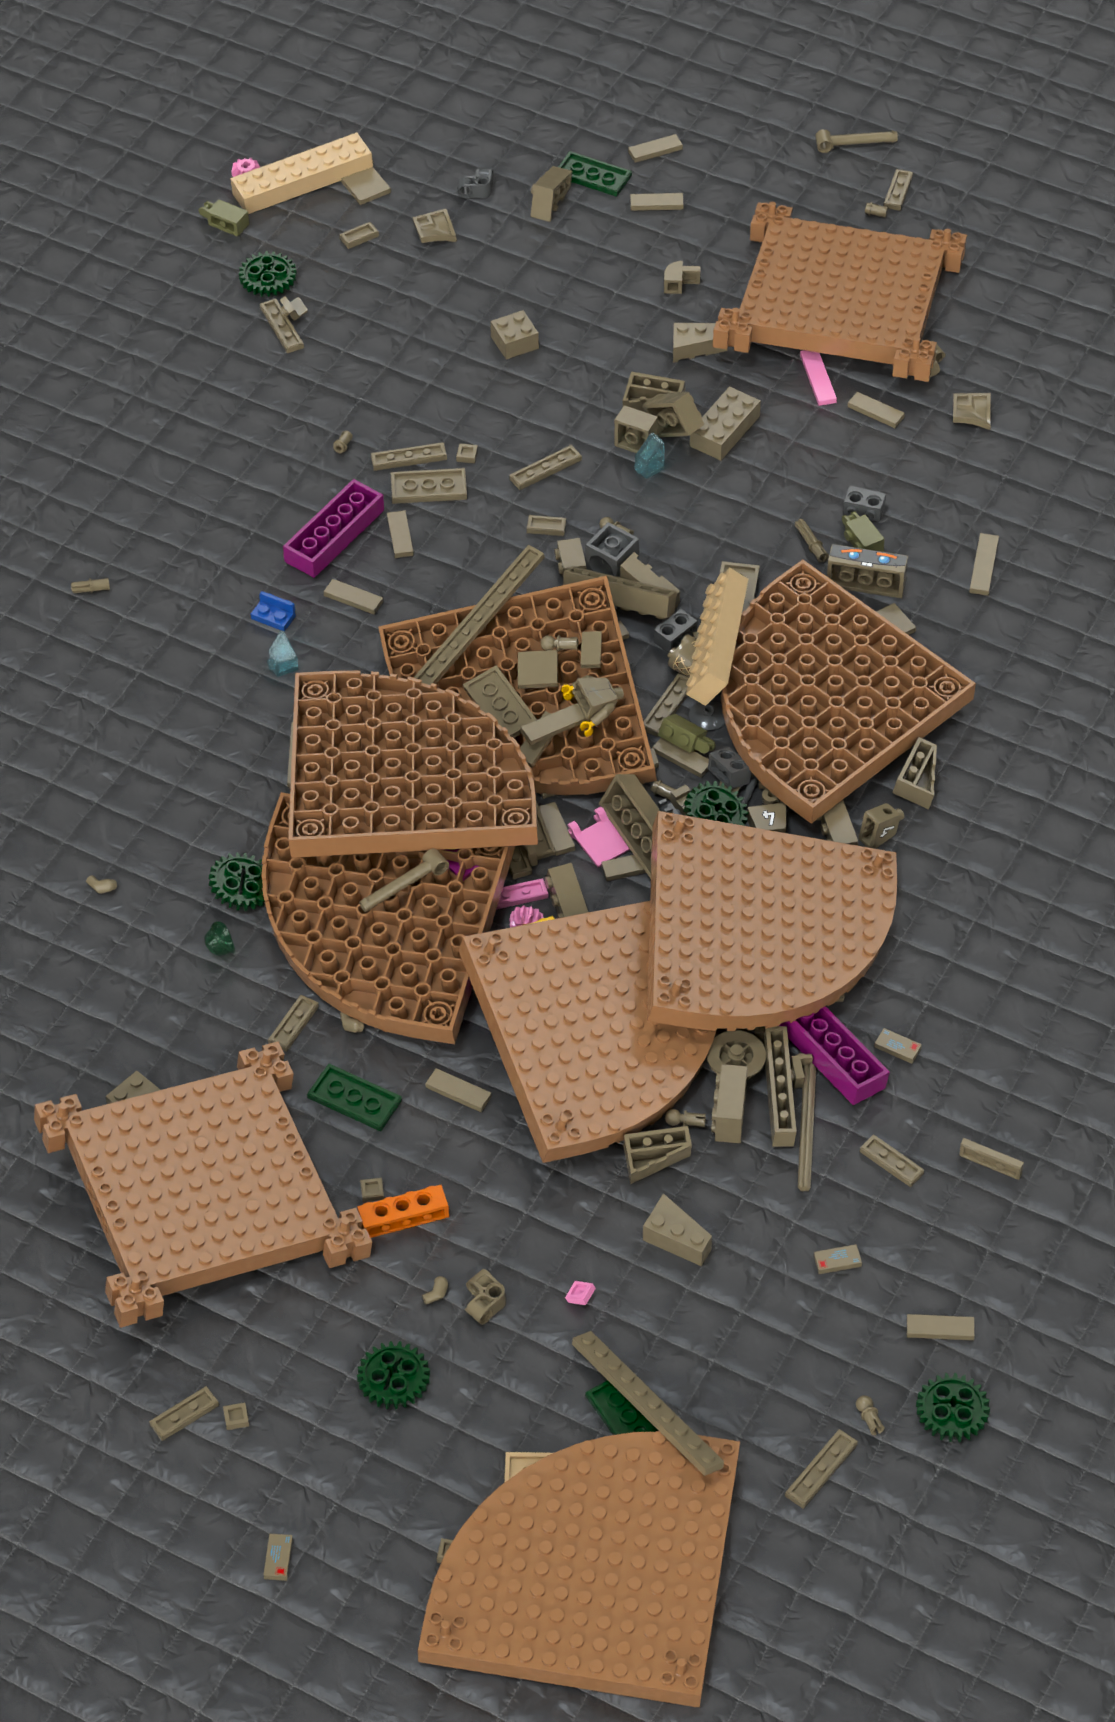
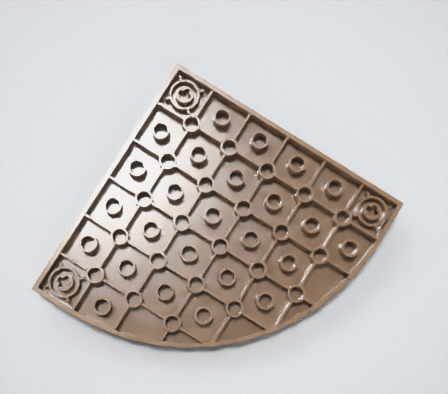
[721,560,976,824]
[378,576,657,795]
[288,671,538,858]
[261,792,516,1044]
[647,811,897,1031]
[459,901,717,1163]
[418,1431,740,1708]

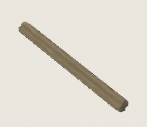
[798,1063,816,1192]

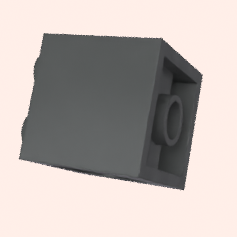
[586,522,639,577]

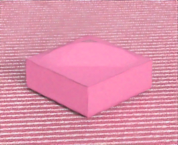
[565,1281,596,1305]

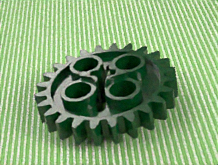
[239,251,297,297]
[683,781,748,826]
[208,852,265,911]
[357,1341,430,1410]
[916,1373,990,1442]

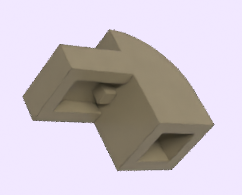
[664,261,700,294]

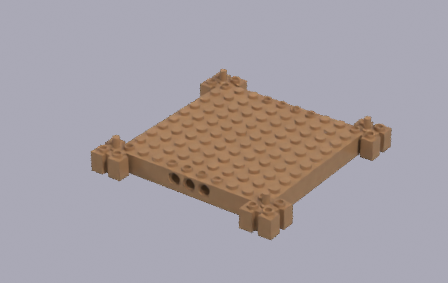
[713,202,967,382]
[34,1041,372,1328]

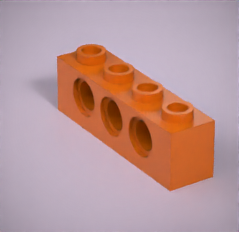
[357,1185,449,1238]

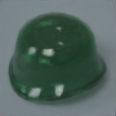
[204,921,235,956]

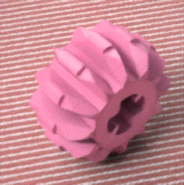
[231,157,260,177]
[509,905,544,928]

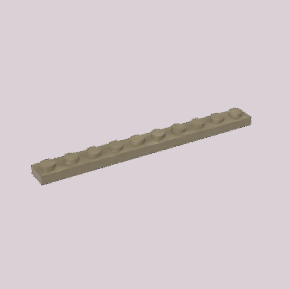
[414,545,545,685]
[572,1331,724,1476]

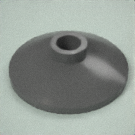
[689,700,726,732]

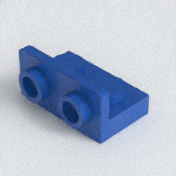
[250,591,296,632]

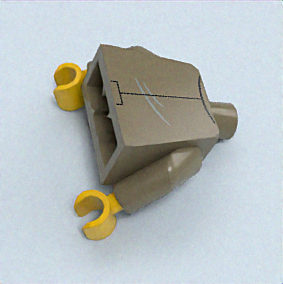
[561,675,624,737]

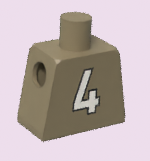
[747,803,786,833]
[858,803,904,849]

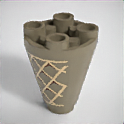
[667,634,696,677]

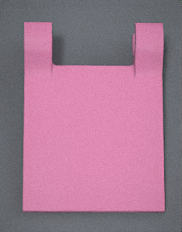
[568,806,630,868]

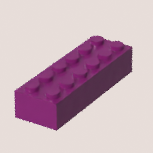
[283,479,384,578]
[780,1006,890,1105]

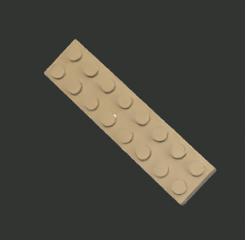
[230,133,373,214]
[686,567,748,706]

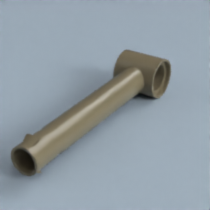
[815,129,898,153]
[359,848,449,912]

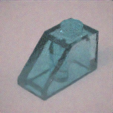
[634,433,664,479]
[267,631,299,677]

